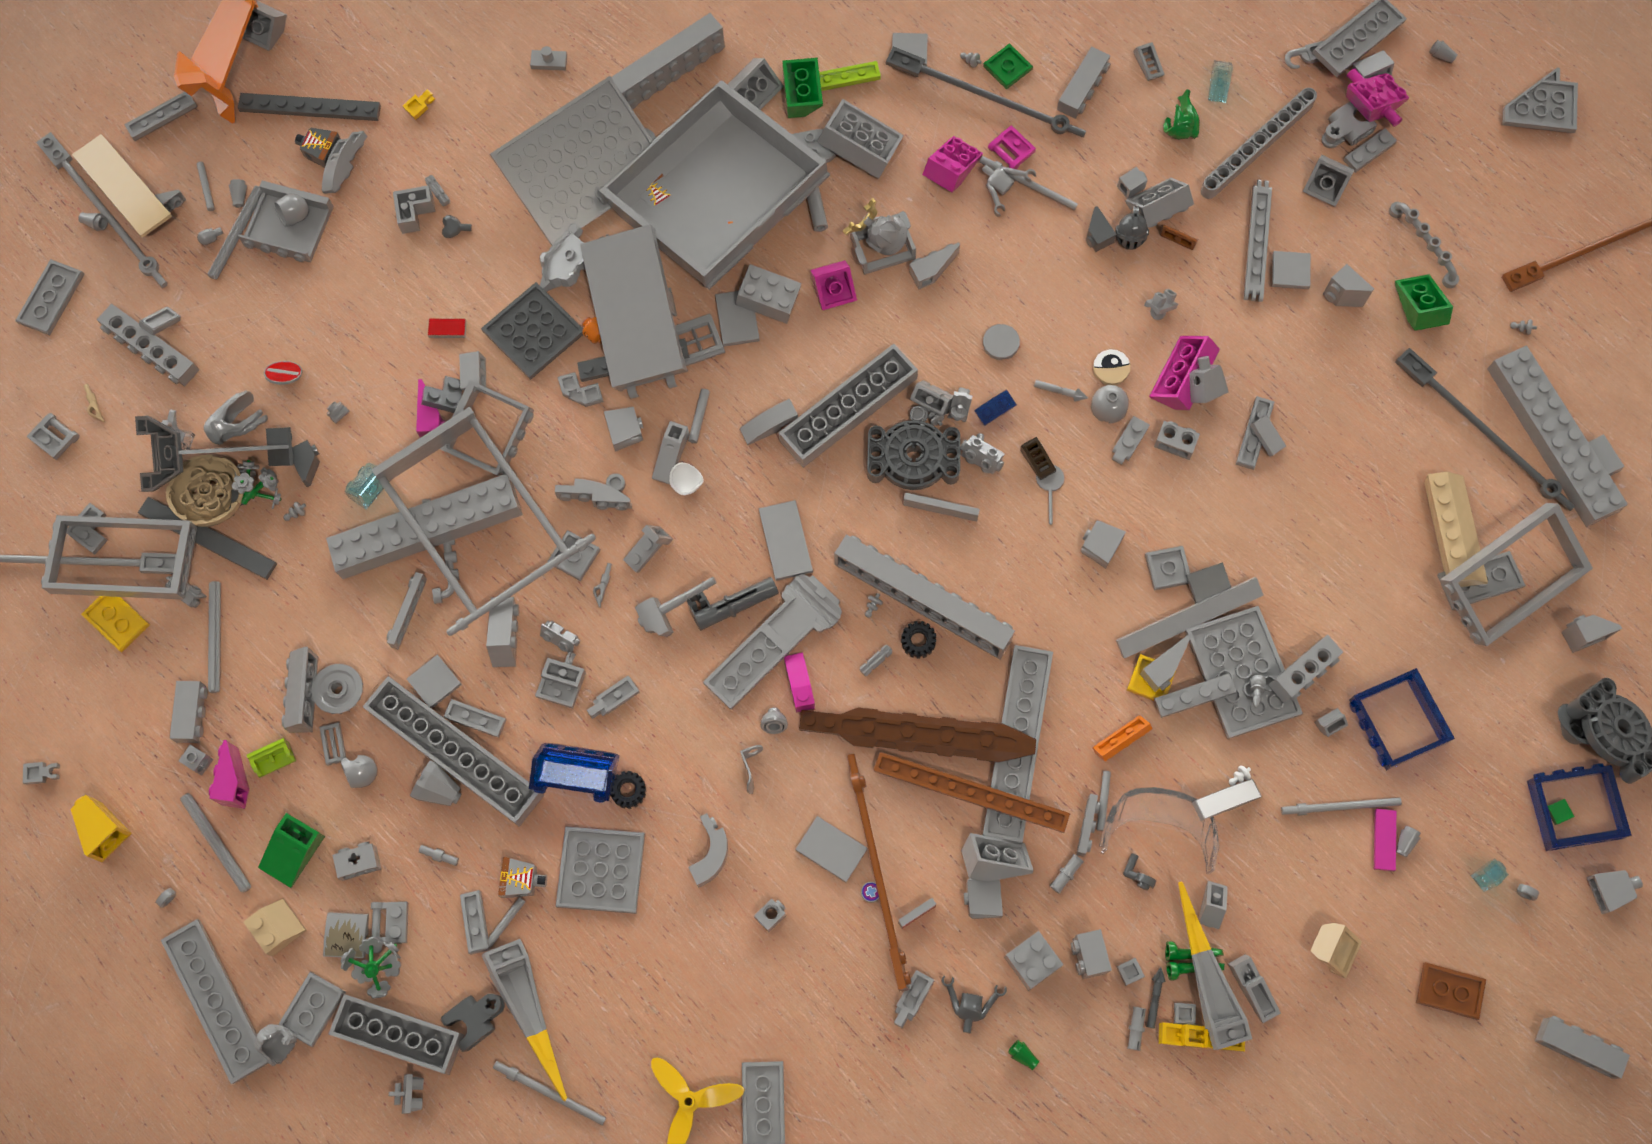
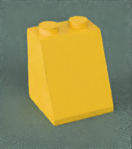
[70,795,132,862]

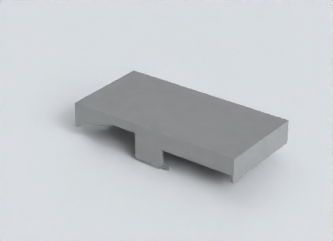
[580,224,688,399]

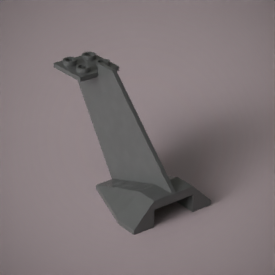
[135,416,294,492]

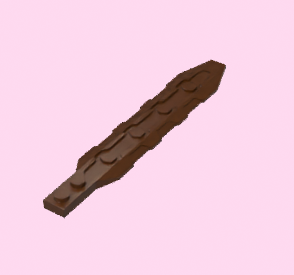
[799,707,1036,763]

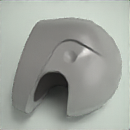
[274,194,309,227]
[340,755,377,788]

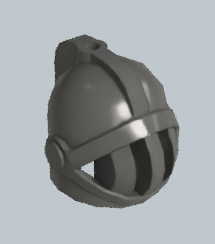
[1115,206,1149,250]

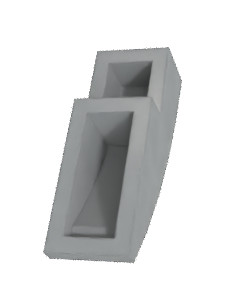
[740,399,798,445]
[1228,954,1281,1023]

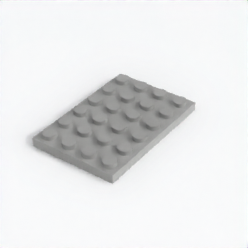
[1185,606,1303,739]

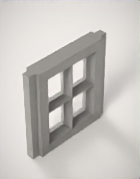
[675,314,725,366]

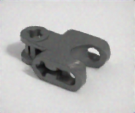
[441,994,505,1052]

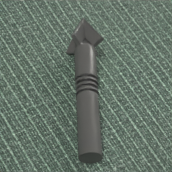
[1146,967,1166,1029]

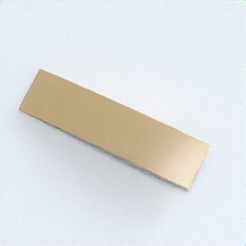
[72,134,172,238]

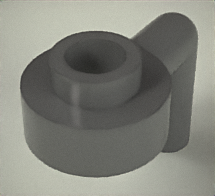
[1123,853,1156,891]

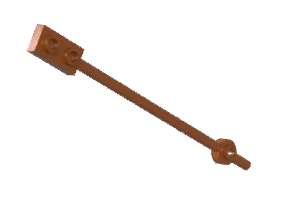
[1501,218,1652,292]
[847,754,911,992]

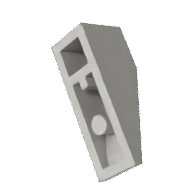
[1140,635,1191,692]

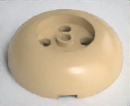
[166,454,244,527]

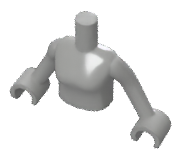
[982,165,1036,217]

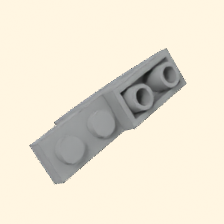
[322,131,367,194]
[555,479,632,511]

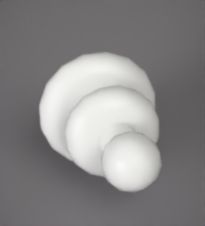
[1229,766,1251,786]

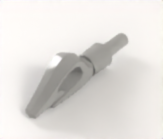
[593,563,612,608]

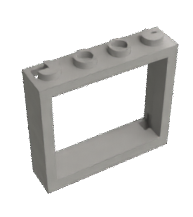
[440,380,534,476]

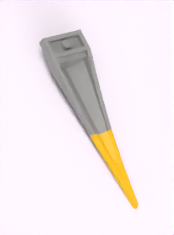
[1178,881,1252,1050]
[482,939,567,1102]

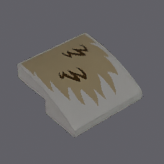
[323,912,369,958]

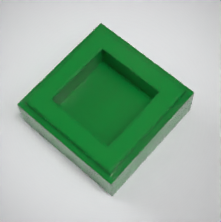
[1545,799,1575,825]

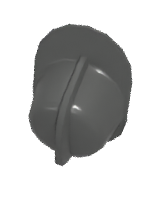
[1558,704,1589,745]

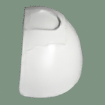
[669,462,703,495]

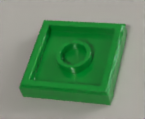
[983,43,1033,90]

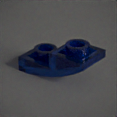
[974,390,1017,426]

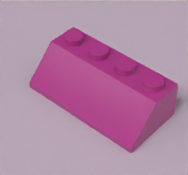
[1149,336,1220,410]

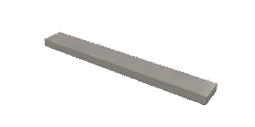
[1116,577,1263,658]

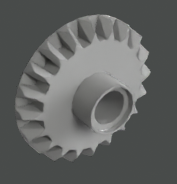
[312,664,363,714]

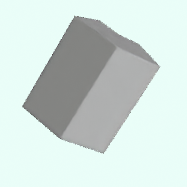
[1314,708,1348,737]

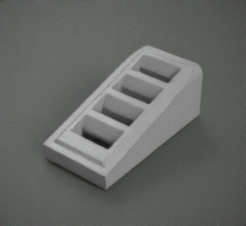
[1133,42,1165,81]

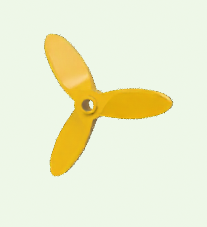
[651,1058,745,1144]

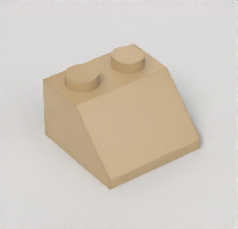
[244,899,306,956]

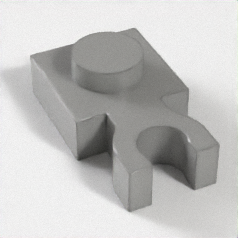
[23,762,60,785]

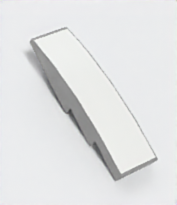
[1192,779,1262,821]

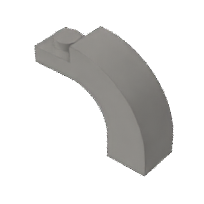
[688,813,728,888]

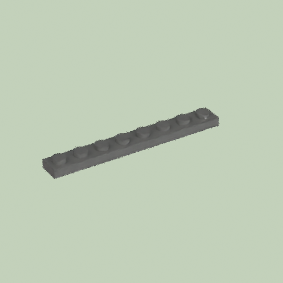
[238,93,381,121]

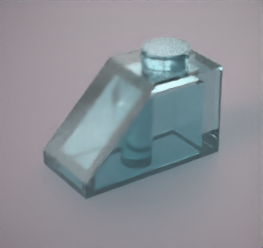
[1208,60,1233,103]
[1470,859,1509,892]

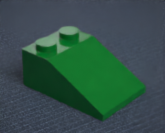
[1394,274,1453,331]

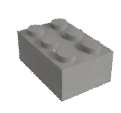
[735,264,802,324]

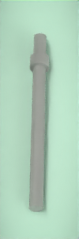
[980,156,1078,210]
[1281,798,1402,816]
[493,1061,606,1126]

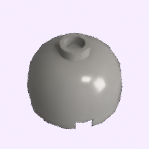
[1091,385,1129,423]

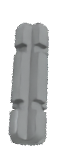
[425,175,450,206]
[860,645,892,676]

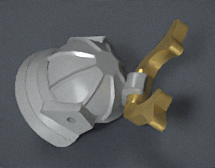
[843,198,907,255]

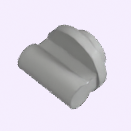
[327,402,350,424]

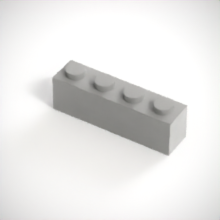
[1057,46,1111,119]
[1535,1016,1630,1079]

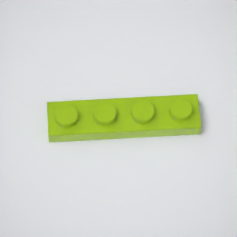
[819,61,881,91]

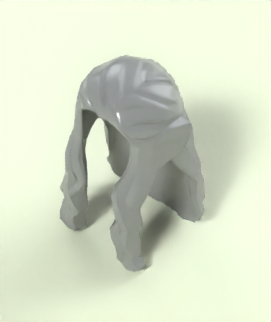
[204,390,268,445]

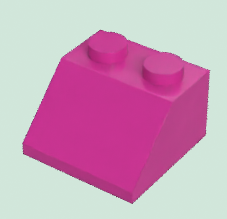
[810,260,857,310]

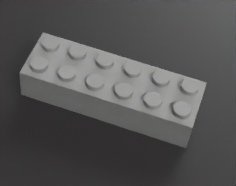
[329,994,464,1075]

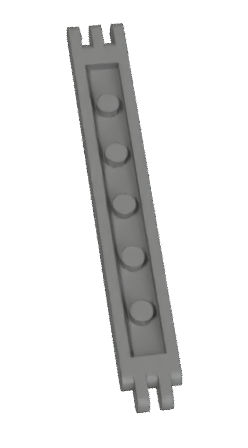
[1244,179,1272,302]

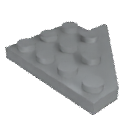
[1502,67,1578,133]

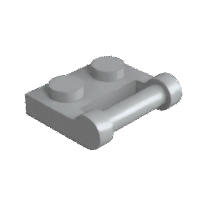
[27,413,79,460]
[369,902,408,944]

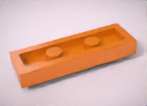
[1092,715,1153,761]

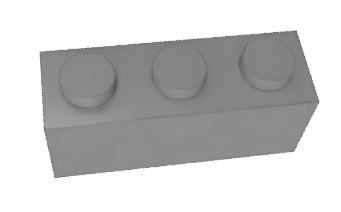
[170,681,208,743]

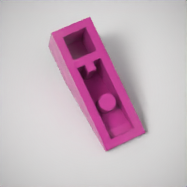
[416,379,445,438]
[784,652,815,713]

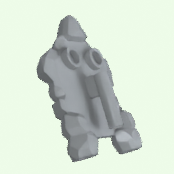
[540,223,585,292]

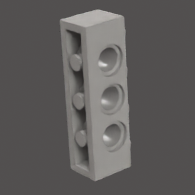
[1268,635,1343,703]

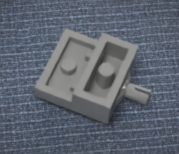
[535,652,586,709]

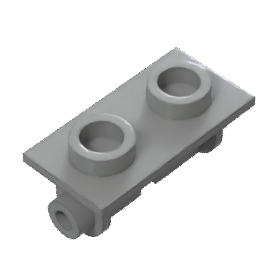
[165,576,207,608]
[540,621,580,653]

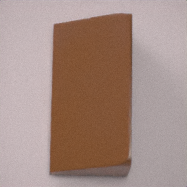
[1160,225,1198,250]

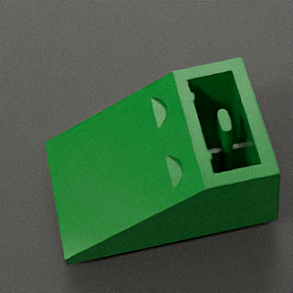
[258,813,325,888]

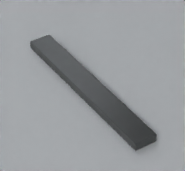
[138,497,277,580]

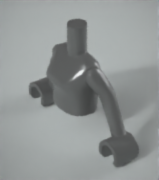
[941,975,1007,1033]

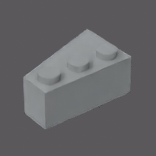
[486,597,520,667]

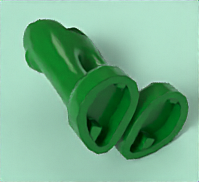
[1165,941,1225,981]

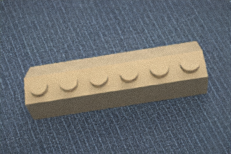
[1424,472,1488,587]

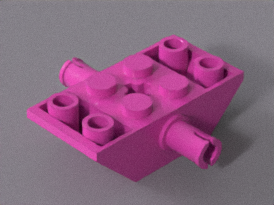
[1346,68,1409,127]

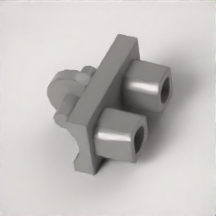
[1144,289,1178,320]
[948,387,973,422]
[388,1074,424,1114]

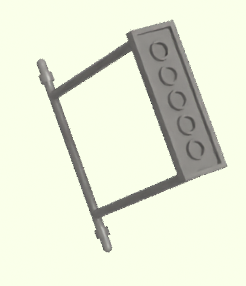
[372,406,596,636]

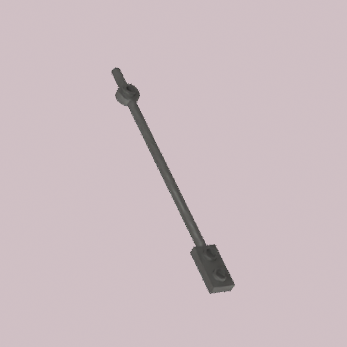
[886,46,1086,138]
[1395,348,1575,511]

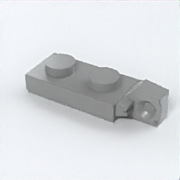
[587,675,640,719]
[894,970,935,1028]

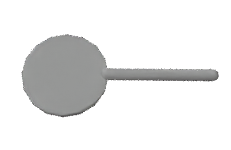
[1036,465,1064,525]

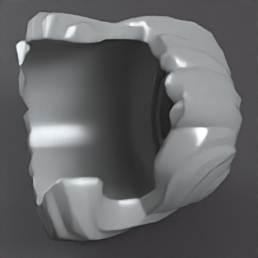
[254,1024,297,1066]

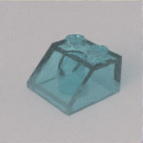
[344,463,390,510]

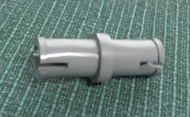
[1050,854,1084,894]
[1127,1007,1146,1051]

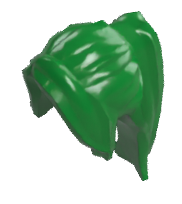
[1163,89,1200,140]

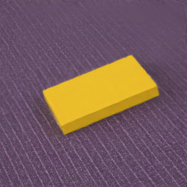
[81,596,150,653]

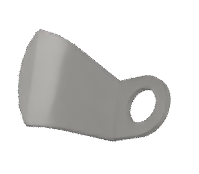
[740,745,763,794]

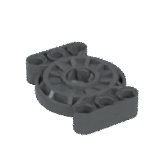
[867,420,960,490]
[1566,678,1652,784]

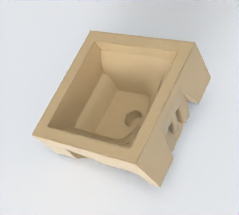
[1311,923,1362,978]

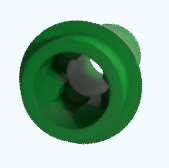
[1008,1040,1039,1070]

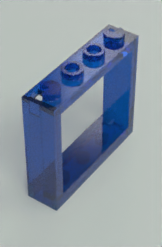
[1349,668,1455,771]
[1527,763,1632,851]

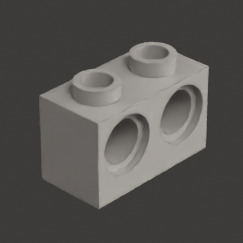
[1154,421,1200,460]

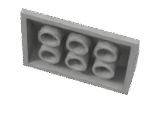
[817,99,904,179]

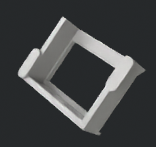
[850,211,916,275]

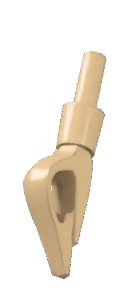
[84,384,105,422]

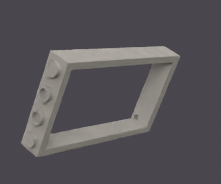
[1440,503,1593,646]
[41,515,197,600]

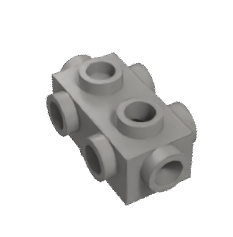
[960,433,1005,474]

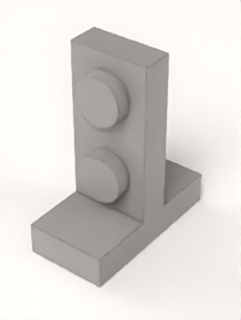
[623,525,673,573]

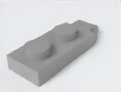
[1112,416,1150,465]

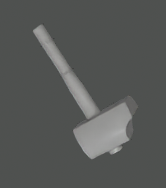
[635,577,717,637]

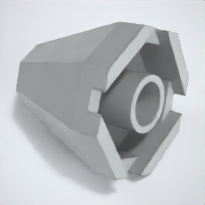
[410,760,462,806]

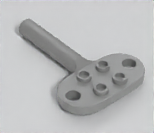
[792,129,837,232]

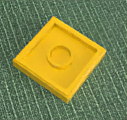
[1126,654,1177,701]

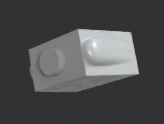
[604,407,644,452]
[1081,520,1126,569]
[964,878,1003,919]

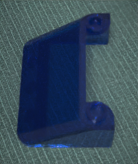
[529,743,619,803]

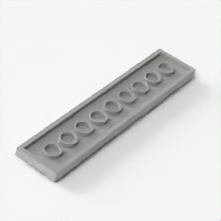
[983,645,1053,844]

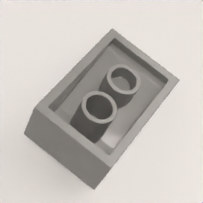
[961,833,1034,882]

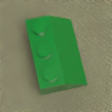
[782,57,823,118]

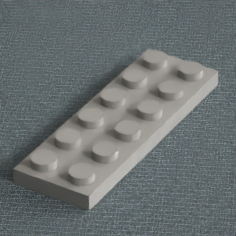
[1312,0,1407,77]

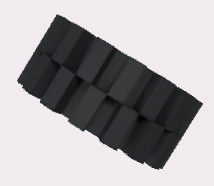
[901,621,936,659]
[609,771,647,809]

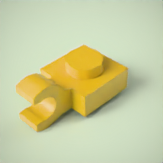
[402,89,435,120]

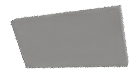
[15,259,84,336]
[759,500,813,581]
[1437,551,1526,610]
[742,1061,785,1144]

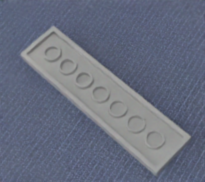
[161,919,269,1084]

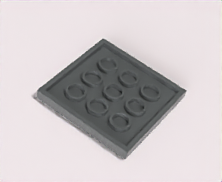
[481,282,583,380]

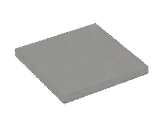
[556,827,645,914]

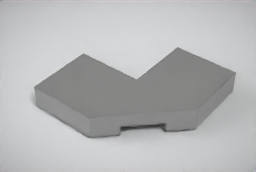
[558,372,604,407]

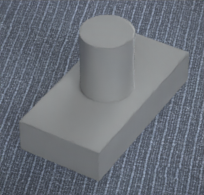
[530,46,567,71]

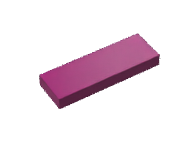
[1374,809,1397,872]

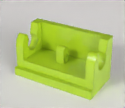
[247,738,296,778]

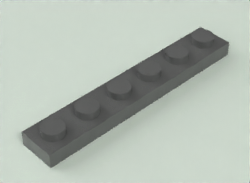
[577,338,690,382]

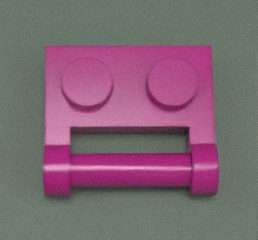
[988,125,1036,169]

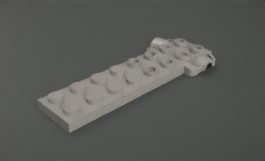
[703,574,842,710]

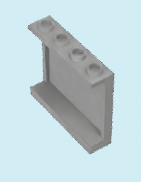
[238,181,334,263]

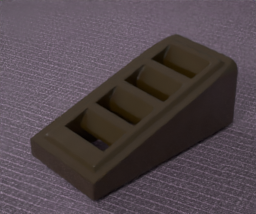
[1020,437,1057,480]

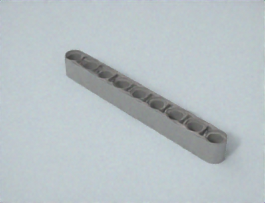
[1201,87,1317,199]

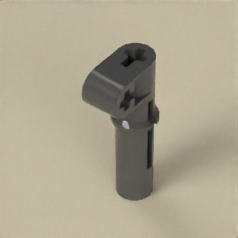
[687,577,779,631]

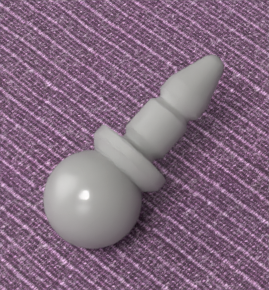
[1250,674,1266,707]

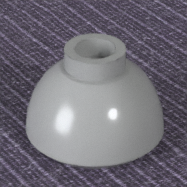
[760,708,788,734]

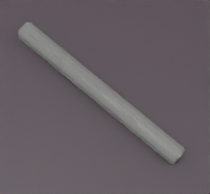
[207,186,262,280]
[208,581,221,693]
[180,793,251,893]

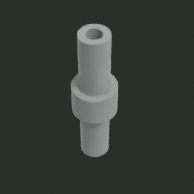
[419,845,459,866]

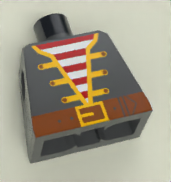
[295,128,341,168]

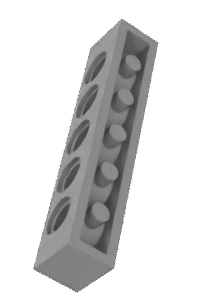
[97,303,199,387]

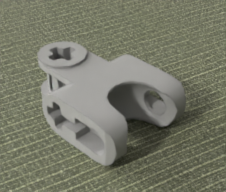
[1321,102,1377,148]

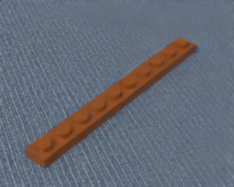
[874,752,1070,833]

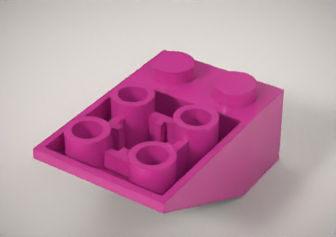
[922,136,983,193]
[209,740,250,809]

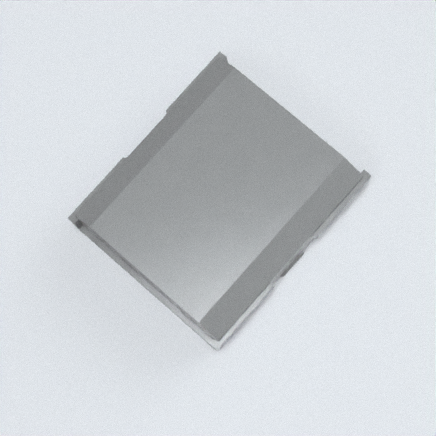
[599,80,830,289]

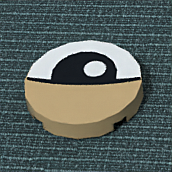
[1093,349,1130,385]

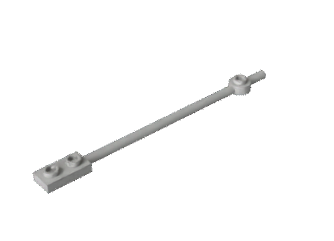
[36,132,168,288]
[0,553,176,574]

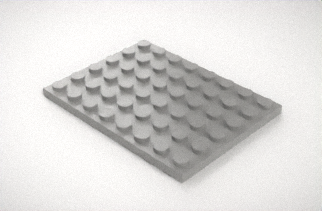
[490,76,653,246]

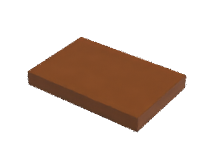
[1416,962,1486,1020]

